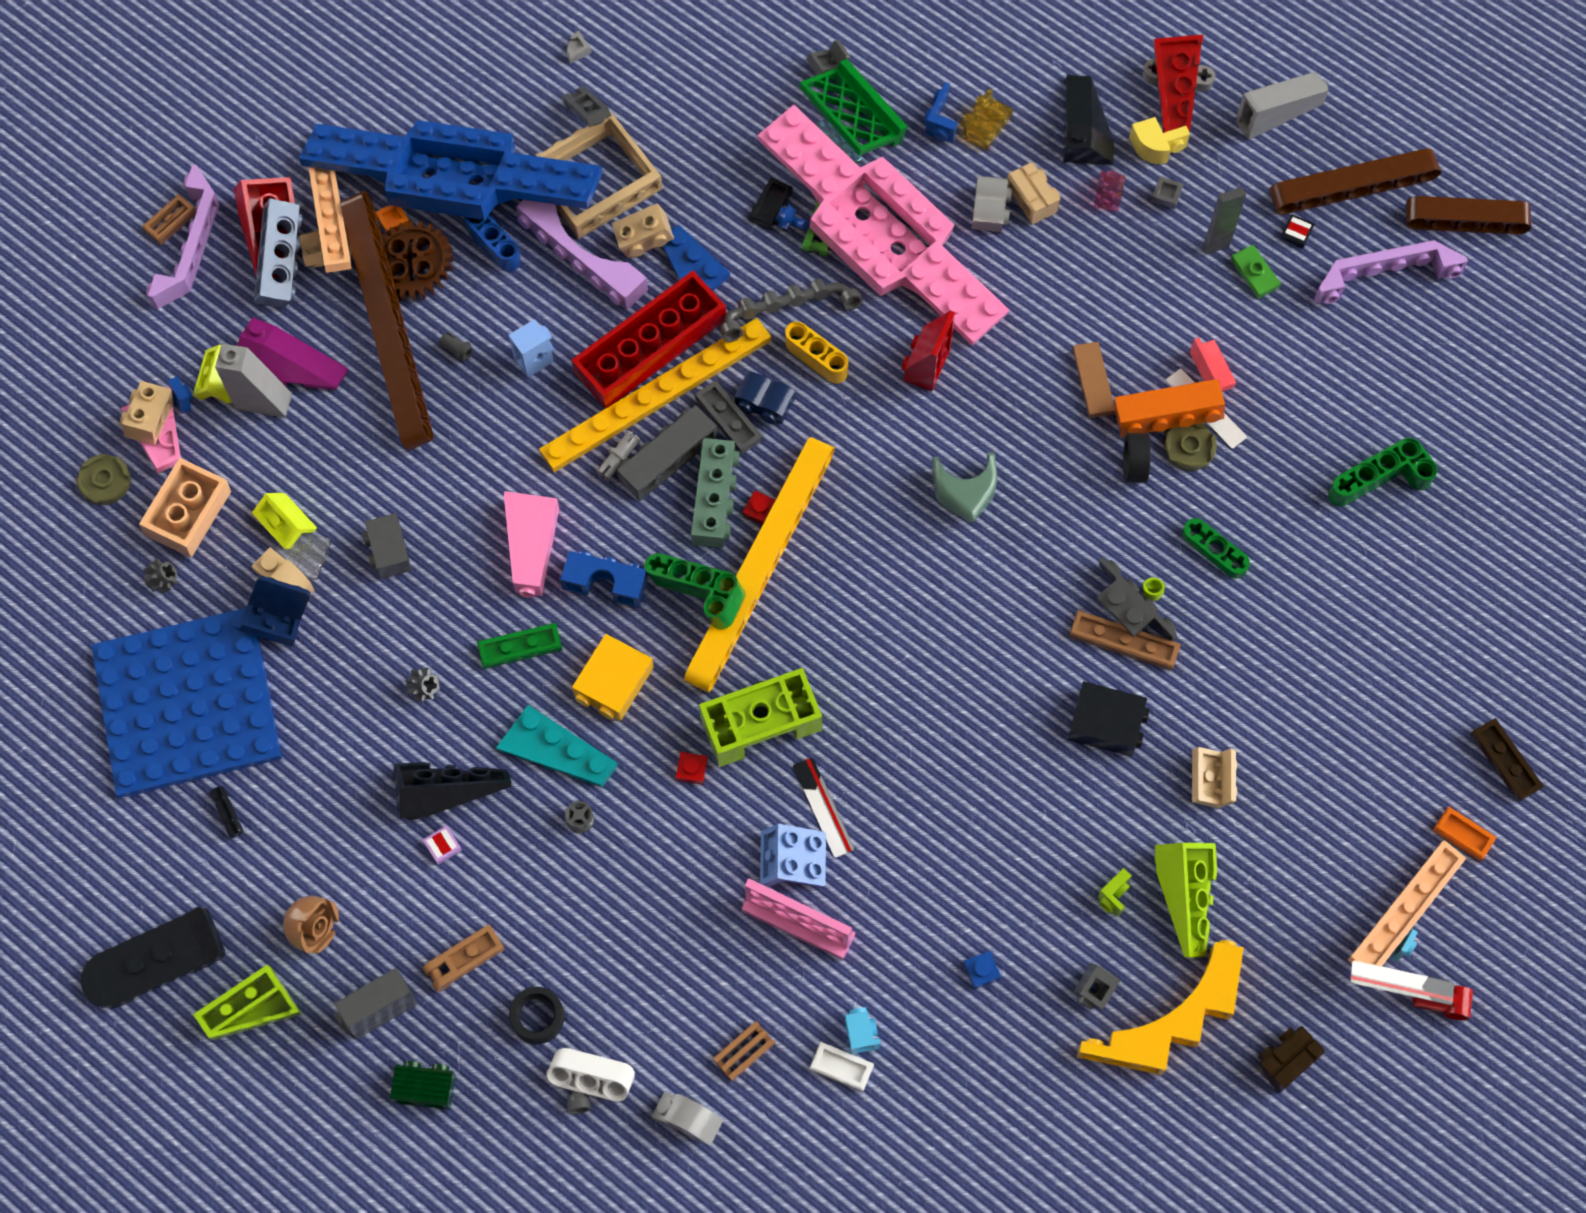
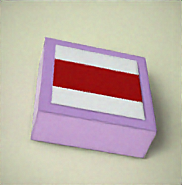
[423,825,462,865]

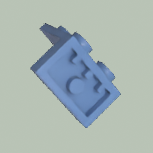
[760,823,826,887]

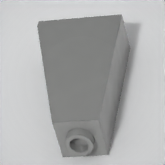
[1235,72,1329,140]
[215,344,292,418]

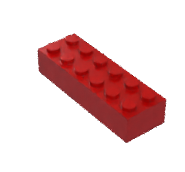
[571,270,726,409]

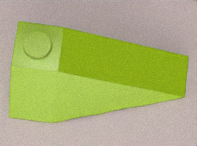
[1154,843,1217,957]

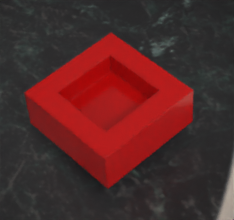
[743,490,776,525]
[676,752,708,785]

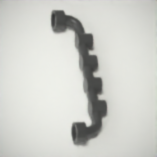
[720,278,863,342]

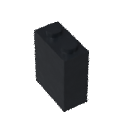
[1068,681,1150,757]

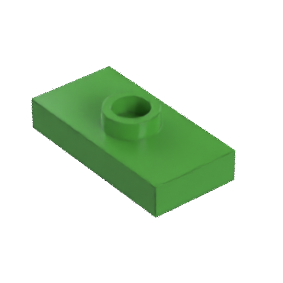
[1231,245,1281,299]

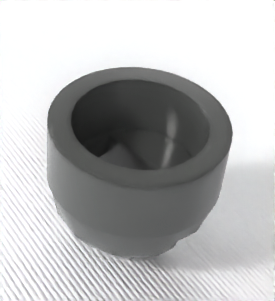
[567,1091,591,1114]

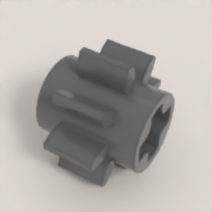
[143,558,178,594]
[405,668,440,701]

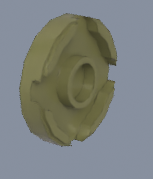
[1164,423,1217,471]
[76,454,131,505]

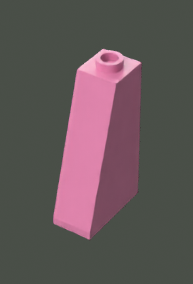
[504,491,559,598]

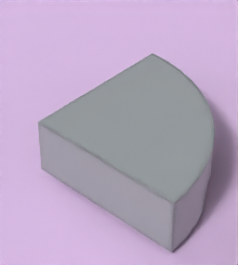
[567,31,592,64]

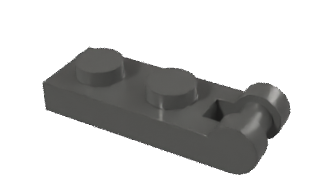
[561,85,611,127]

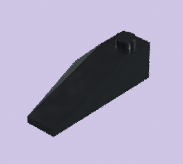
[1063,75,1114,165]
[393,762,511,820]

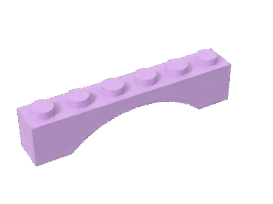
[516,200,648,310]

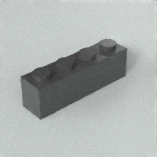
[617,405,718,502]

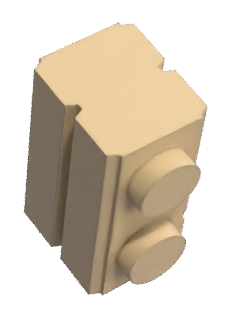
[1007,162,1060,224]

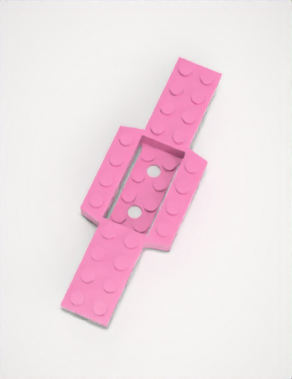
[757,105,1009,346]

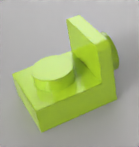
[1097,868,1132,917]

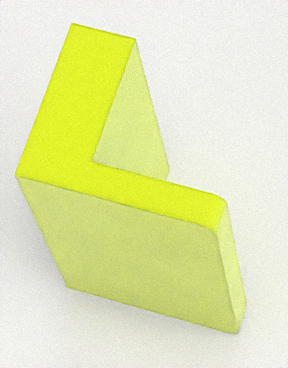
[192,345,232,404]
[252,493,317,549]

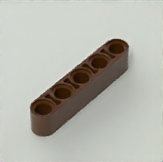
[1406,196,1532,235]

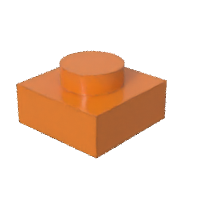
[375,205,409,236]

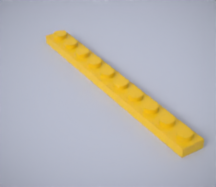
[539,318,771,473]

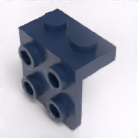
[240,576,311,647]

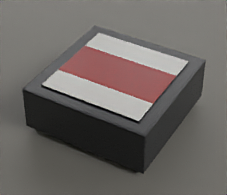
[1280,214,1315,248]

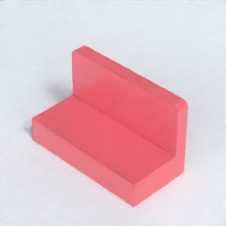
[1190,338,1236,392]

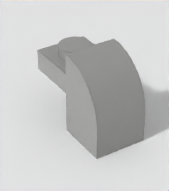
[651,1091,723,1146]

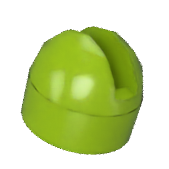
[1142,577,1165,601]

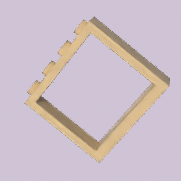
[536,112,662,239]

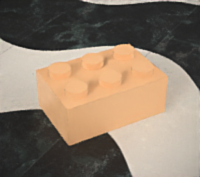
[139,458,231,558]

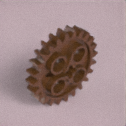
[382,221,454,302]

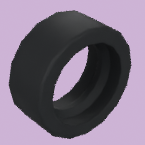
[1123,433,1151,483]
[509,986,565,1044]

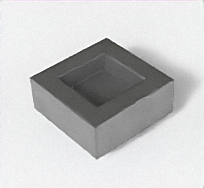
[1151,176,1184,209]

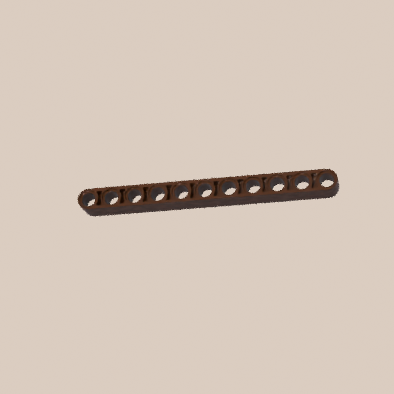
[340,191,434,450]

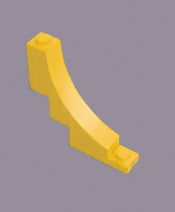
[1077,940,1244,1075]

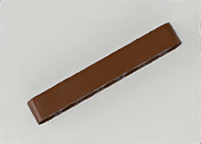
[1269,148,1442,215]

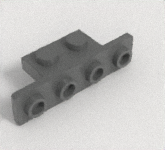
[1097,557,1177,641]

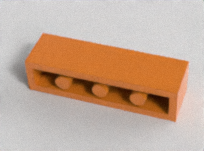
[1115,379,1225,437]

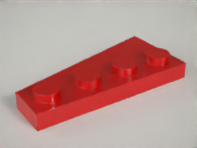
[1153,34,1204,133]

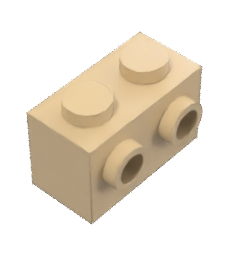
[612,203,674,259]
[120,381,174,446]

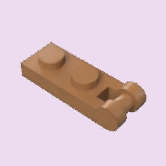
[422,924,505,993]

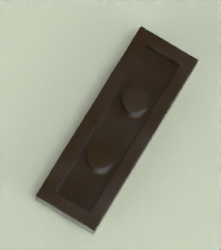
[1470,718,1544,803]

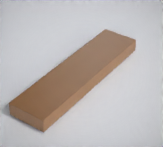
[1069,610,1181,671]

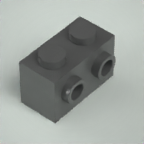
[362,513,412,579]

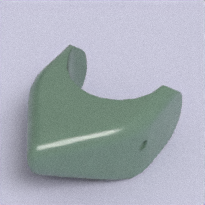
[931,452,997,523]

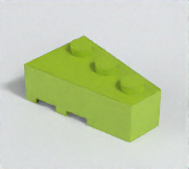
[193,964,302,1041]

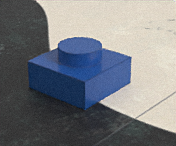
[168,376,193,413]
[964,951,1001,989]

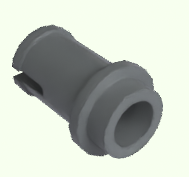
[439,332,473,361]

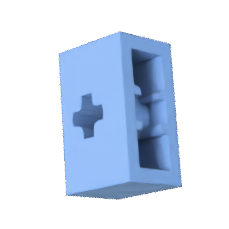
[508,319,554,378]

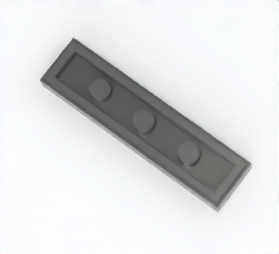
[1203,187,1246,255]

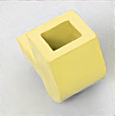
[1129,117,1190,164]

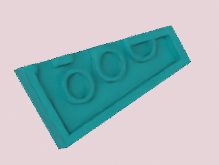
[496,705,618,788]

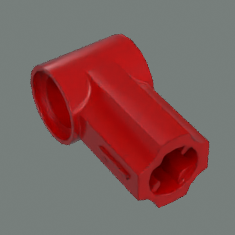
[1412,985,1473,1021]

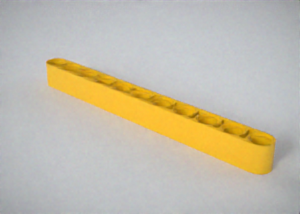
[684,437,835,693]

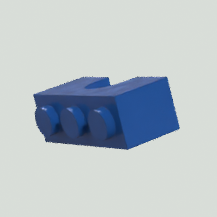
[560,551,648,608]

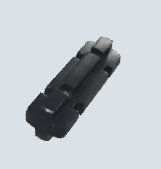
[210,786,243,838]

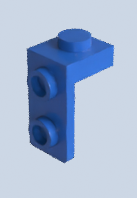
[923,82,958,144]

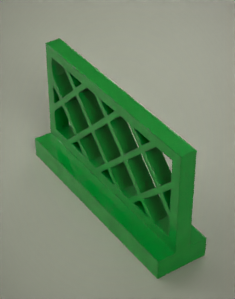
[798,59,908,156]

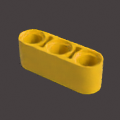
[785,321,848,384]

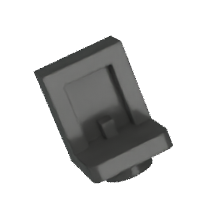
[806,40,850,75]

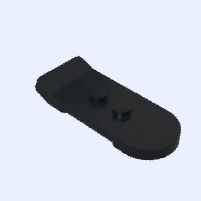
[81,907,225,1009]

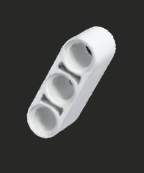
[546,1048,635,1101]

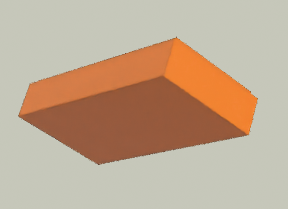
[1432,806,1497,862]

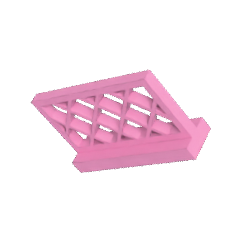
[742,878,855,960]

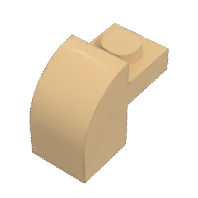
[251,547,315,594]

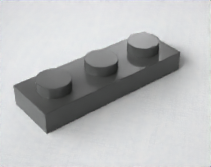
[695,380,763,455]

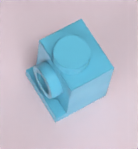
[845,1007,880,1054]

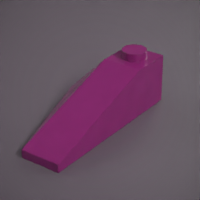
[237,317,348,390]

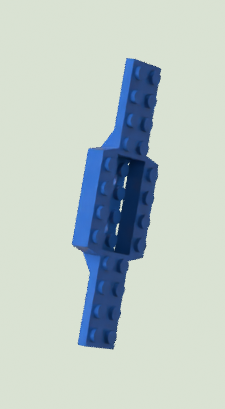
[299,120,602,220]

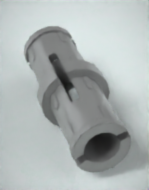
[596,430,641,481]

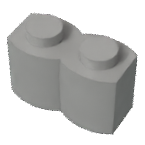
[971,176,1012,232]

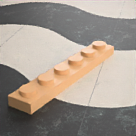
[309,167,352,273]
[1348,840,1466,967]

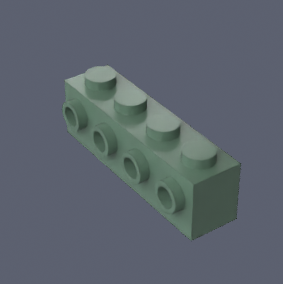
[691,438,740,548]

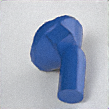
[776,205,810,231]

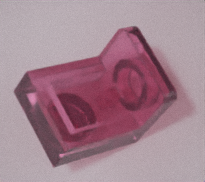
[1094,171,1125,211]

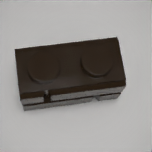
[1256,1026,1325,1093]

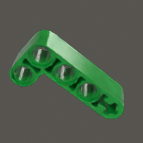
[1328,437,1438,507]
[644,553,745,630]

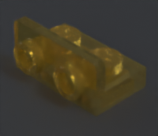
[961,89,1014,151]

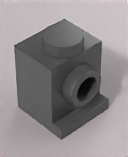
[1073,962,1121,1010]

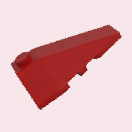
[234,177,295,279]

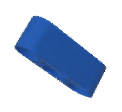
[464,215,521,272]

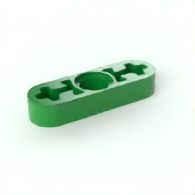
[1182,518,1250,579]

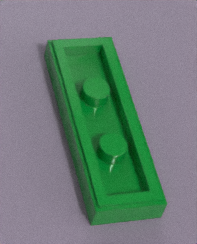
[477,623,563,669]

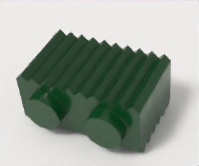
[390,1061,456,1110]

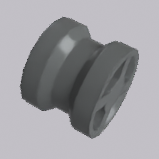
[565,801,594,834]

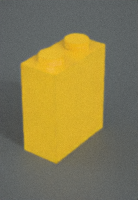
[572,634,654,721]

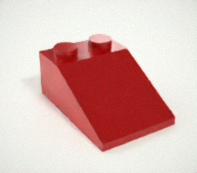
[901,310,955,392]

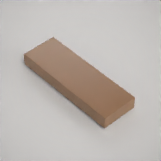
[1072,342,1115,418]

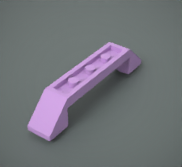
[146,165,220,309]
[1314,240,1468,304]

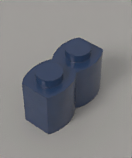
[735,371,795,424]

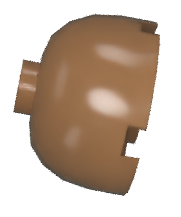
[283,895,339,954]

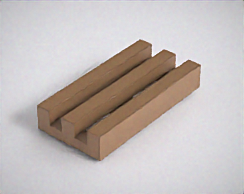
[142,194,196,246]
[713,1021,775,1082]

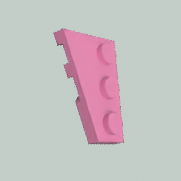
[121,387,181,473]

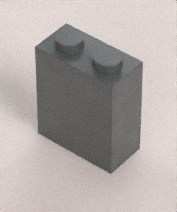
[334,968,418,1039]

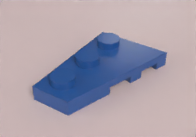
[662,224,730,291]

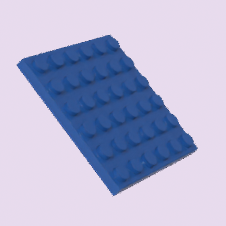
[91,608,282,799]

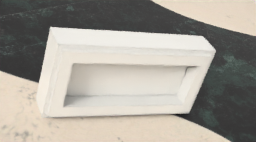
[810,1042,874,1092]

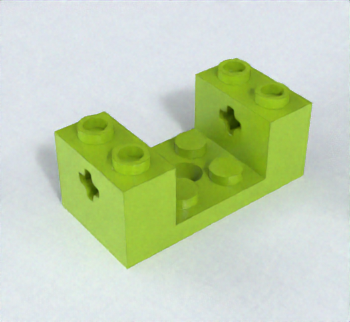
[699,668,822,767]

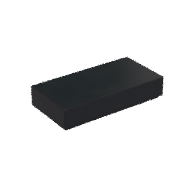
[748,178,793,231]

